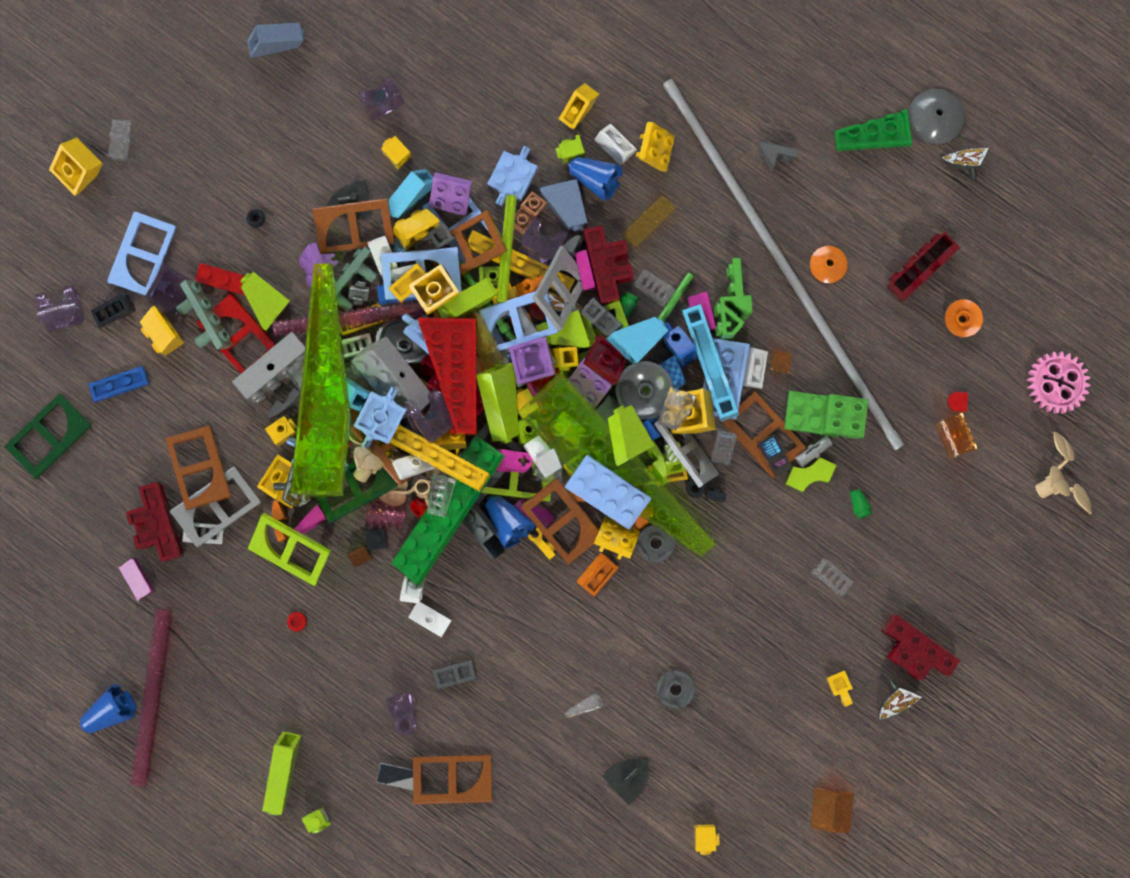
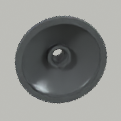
[908,89,964,145]
[376,318,428,365]
[616,361,674,419]

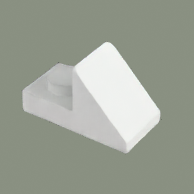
[523,435,561,478]
[400,575,425,603]

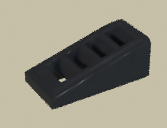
[91,294,136,328]

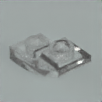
[108,119,132,161]

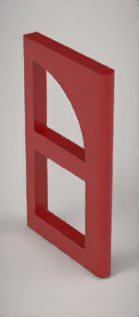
[196,294,276,374]

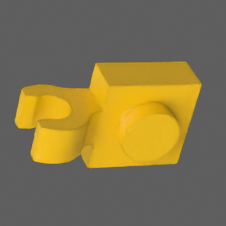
[528,527,556,560]
[826,670,853,707]

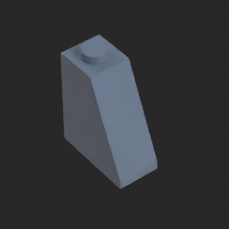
[247,22,305,58]
[540,179,587,232]

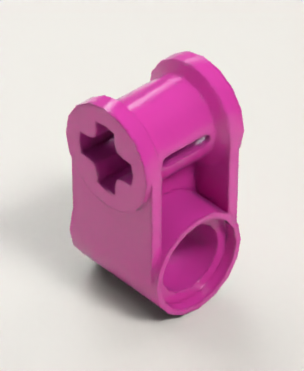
[496,449,533,473]

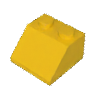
[49,138,103,196]
[393,208,440,251]
[408,264,460,315]
[140,306,184,356]
[668,389,716,434]
[257,454,312,509]

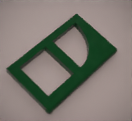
[4,393,92,479]
[310,461,398,524]

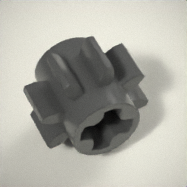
[349,281,370,306]

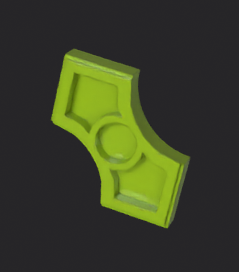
[785,457,836,492]

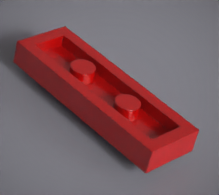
[195,263,245,296]

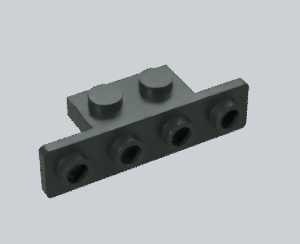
[462,502,505,560]

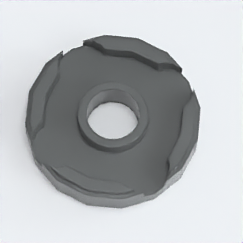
[637,524,675,562]
[656,670,695,709]

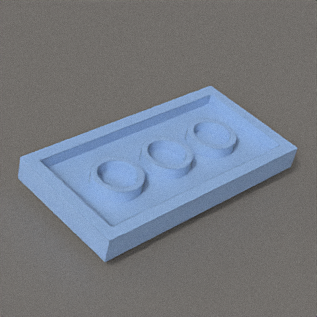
[703,338,750,420]
[565,455,651,530]

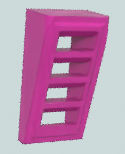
[294,504,327,534]

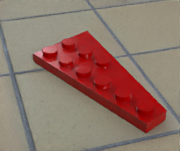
[417,318,476,435]

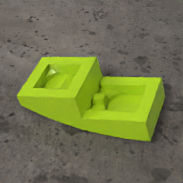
[647,441,667,485]

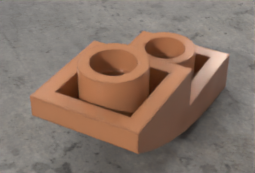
[514,191,547,235]

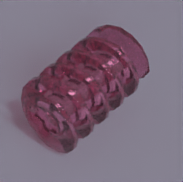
[365,504,406,531]

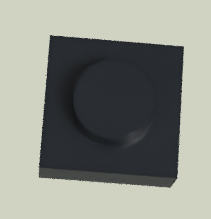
[705,488,727,503]
[365,529,387,551]

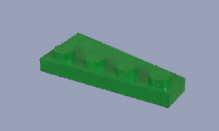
[834,109,912,151]

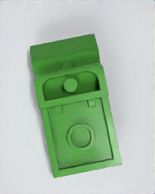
[714,258,752,341]
[784,391,868,439]

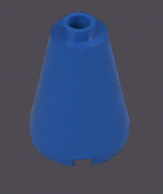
[568,157,623,201]
[484,495,535,549]
[80,684,137,733]

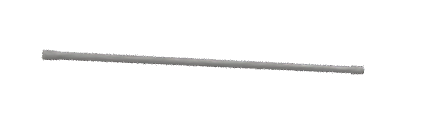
[663,79,904,450]

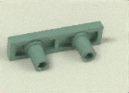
[318,247,378,313]
[176,280,233,350]

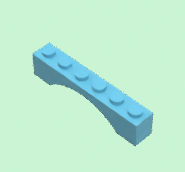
[682,304,739,422]

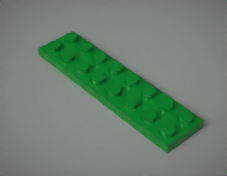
[391,435,505,585]

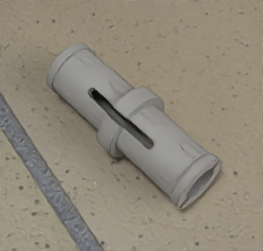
[795,435,833,468]

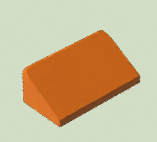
[577,553,619,597]

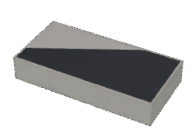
[376,762,413,790]

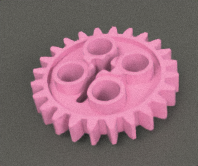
[1026,351,1091,414]

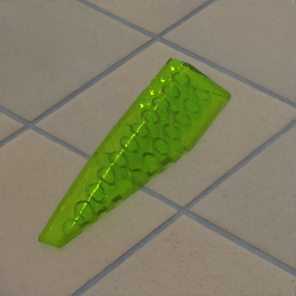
[290,263,351,497]
[518,370,716,556]

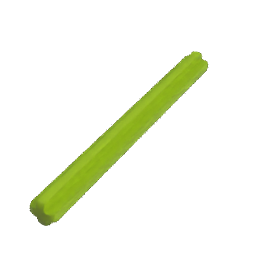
[497,195,517,303]

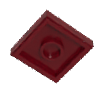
[583,334,628,385]

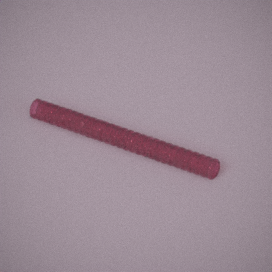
[273,300,433,337]
[130,609,172,786]

